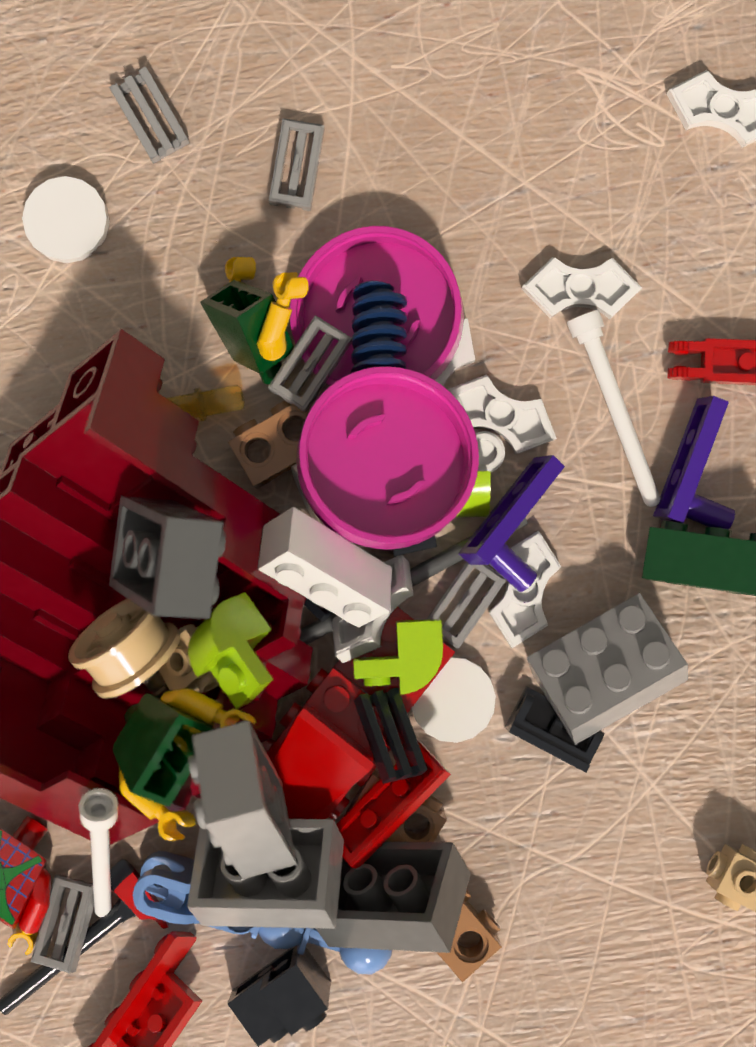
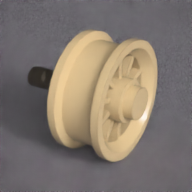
[68,599,180,698]

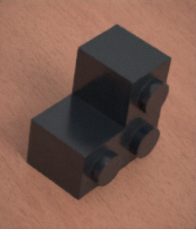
[227,946,331,1047]

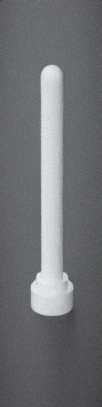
[567,310,660,507]
[79,789,118,917]

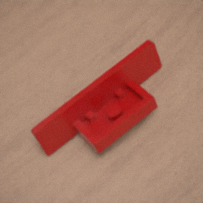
[88,931,202,1047]

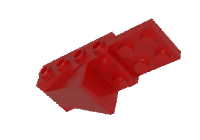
[262,606,455,821]

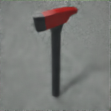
[0,858,169,1015]

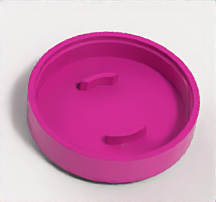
[290,226,464,387]
[296,366,479,549]

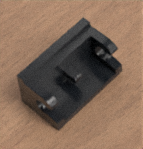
[505,686,604,773]

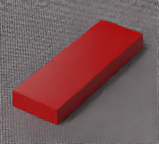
[336,741,451,869]

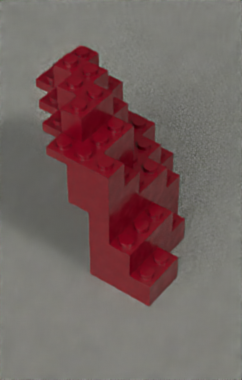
[0,328,313,845]

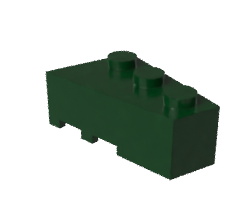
[642,521,756,596]

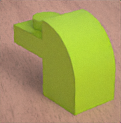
[188,592,273,709]
[354,619,443,695]

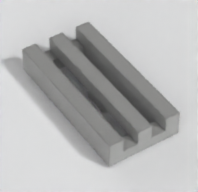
[109,66,189,164]
[269,118,325,211]
[268,315,352,413]
[427,562,506,649]
[31,875,94,973]

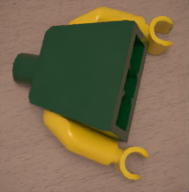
[200,257,308,385]
[113,688,256,841]

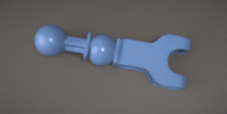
[133,851,393,975]

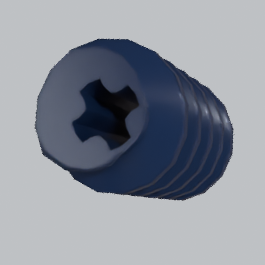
[351,281,407,374]

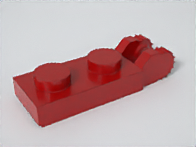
[667,338,756,385]

